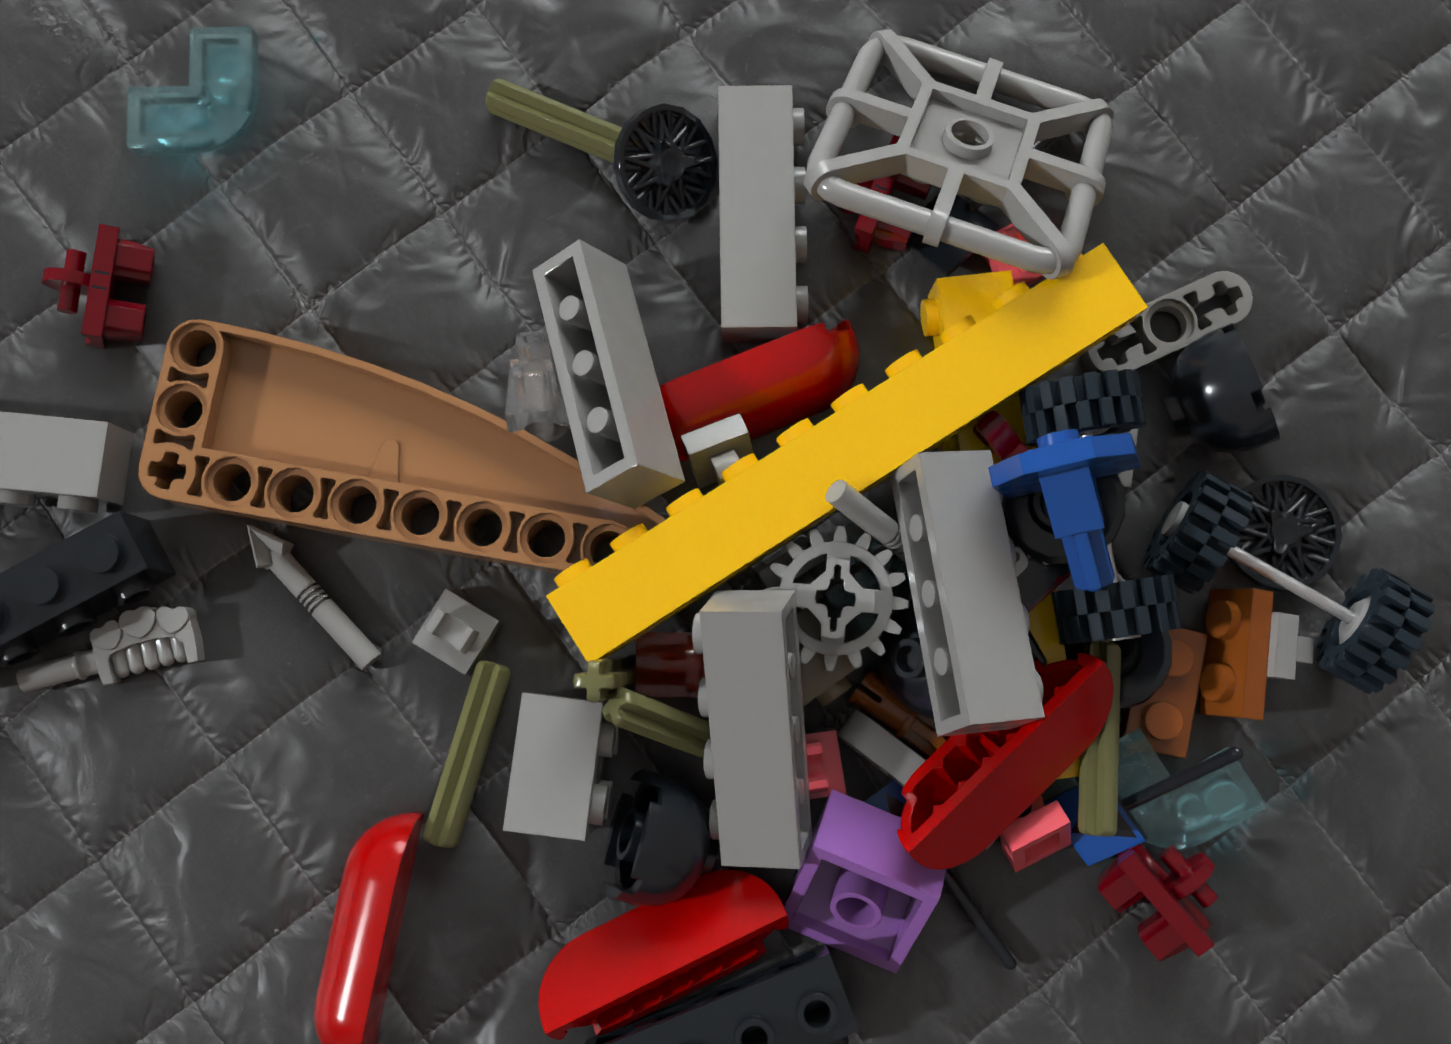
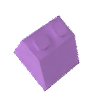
[783,789,947,974]

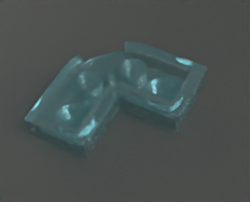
[127,26,258,155]
[1118,728,1268,849]

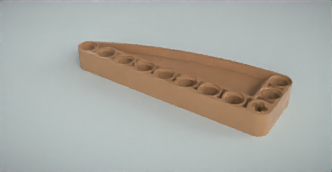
[138,319,666,574]

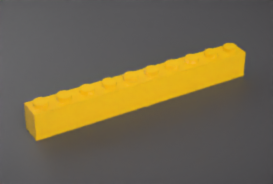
[546,243,1148,661]

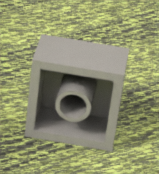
[503,693,621,841]

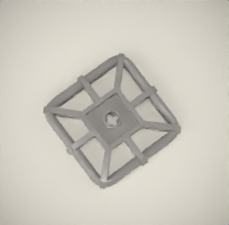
[803,29,1114,280]

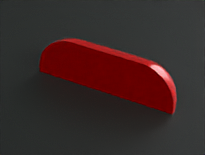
[659,319,860,461]
[897,653,1114,870]
[314,812,425,1044]
[538,870,789,1040]

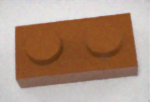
[1199,588,1274,721]
[1119,628,1208,759]

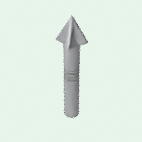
[825,480,906,563]
[247,525,381,671]

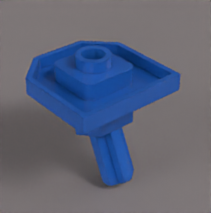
[988,429,1141,592]

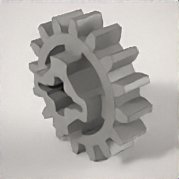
[764,526,909,671]

